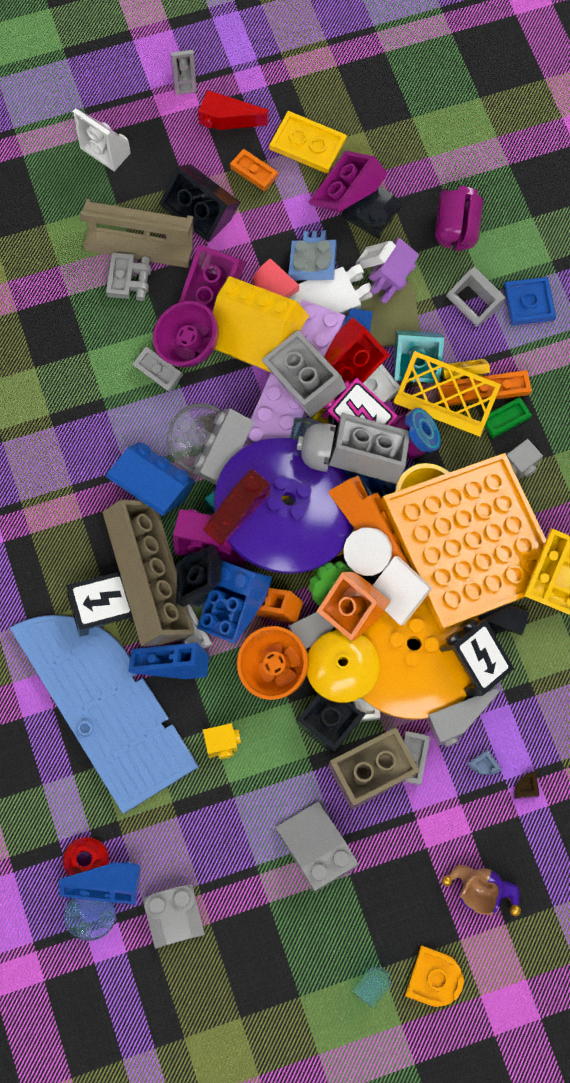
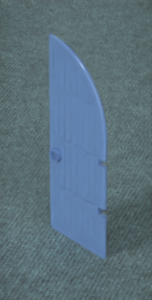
[9,615,199,814]

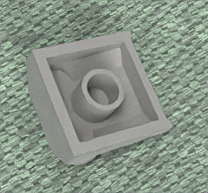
[143,884,205,949]

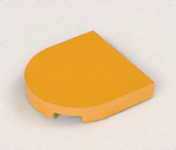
[405,946,464,1007]

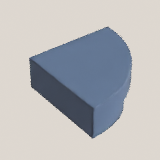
[467,750,502,775]

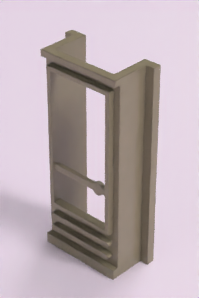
[80,199,193,268]

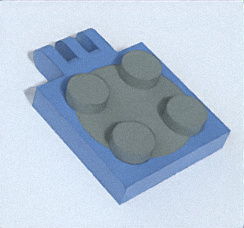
[289,230,337,281]

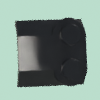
[341,186,402,239]
[176,545,222,607]
[296,694,366,753]

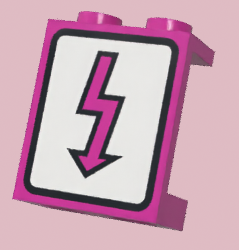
[321,378,397,425]

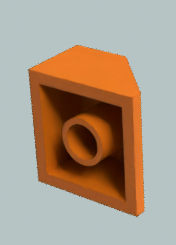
[317,572,391,641]

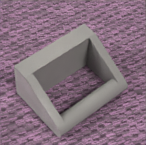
[446,266,505,327]

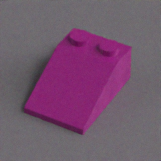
[308,151,388,212]
[179,244,246,313]

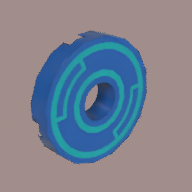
[405,408,441,453]

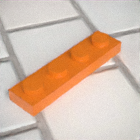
[437,370,532,407]

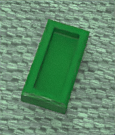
[480,397,532,439]

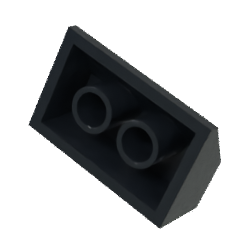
[159,164,240,242]

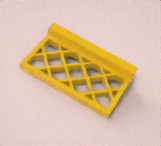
[393,351,501,436]

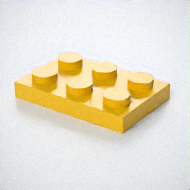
[269,111,347,174]

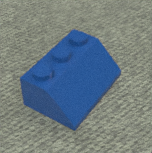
[105,442,195,516]

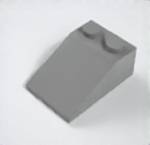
[262,330,346,418]
[275,802,359,893]

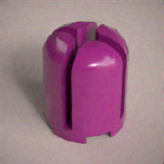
[435,186,484,251]

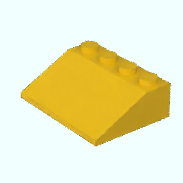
[213,276,309,373]

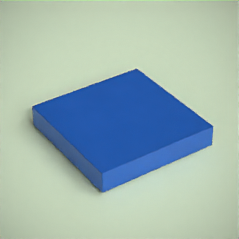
[503,277,556,326]

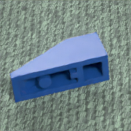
[128,643,209,679]
[59,862,140,905]

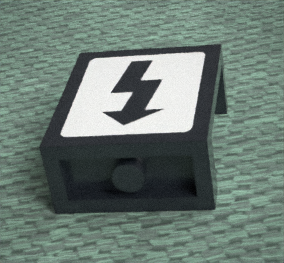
[67,572,134,637]
[439,619,514,698]

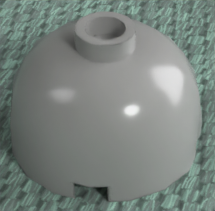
[297,423,336,472]

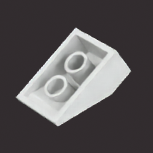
[73,108,131,171]

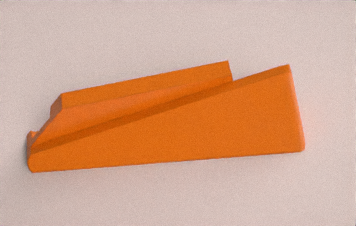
[329,476,410,565]

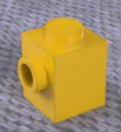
[203,723,241,759]

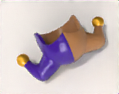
[441,865,521,916]

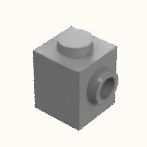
[506,439,543,480]

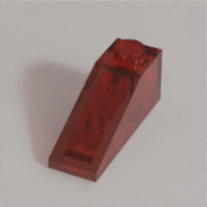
[203,469,270,546]

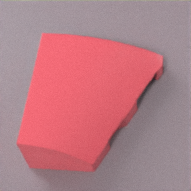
[253,259,299,298]

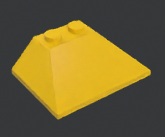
[523,528,570,615]

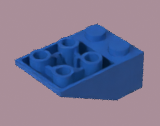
[197,560,272,644]

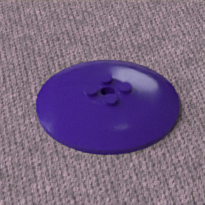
[214,438,354,574]

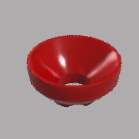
[63,837,109,876]

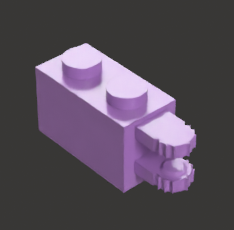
[369,238,419,303]

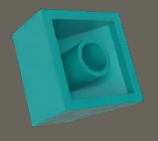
[394,330,444,383]

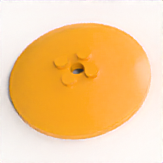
[341,599,479,720]

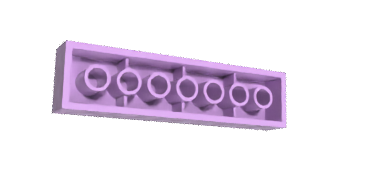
[242,300,346,449]

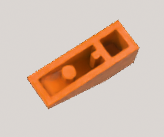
[255,588,303,624]

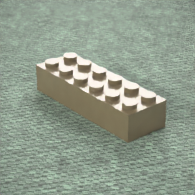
[103,500,195,646]

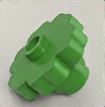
[308,561,353,605]

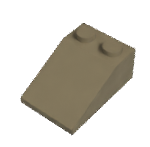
[328,727,420,810]

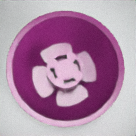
[153,301,219,367]

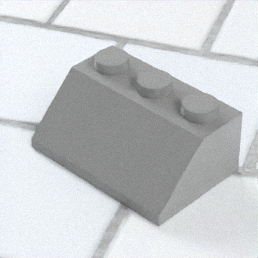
[329,413,409,484]

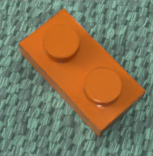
[230,149,278,192]

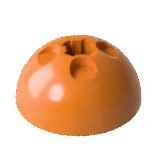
[237,626,309,700]

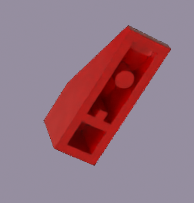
[198,90,269,130]

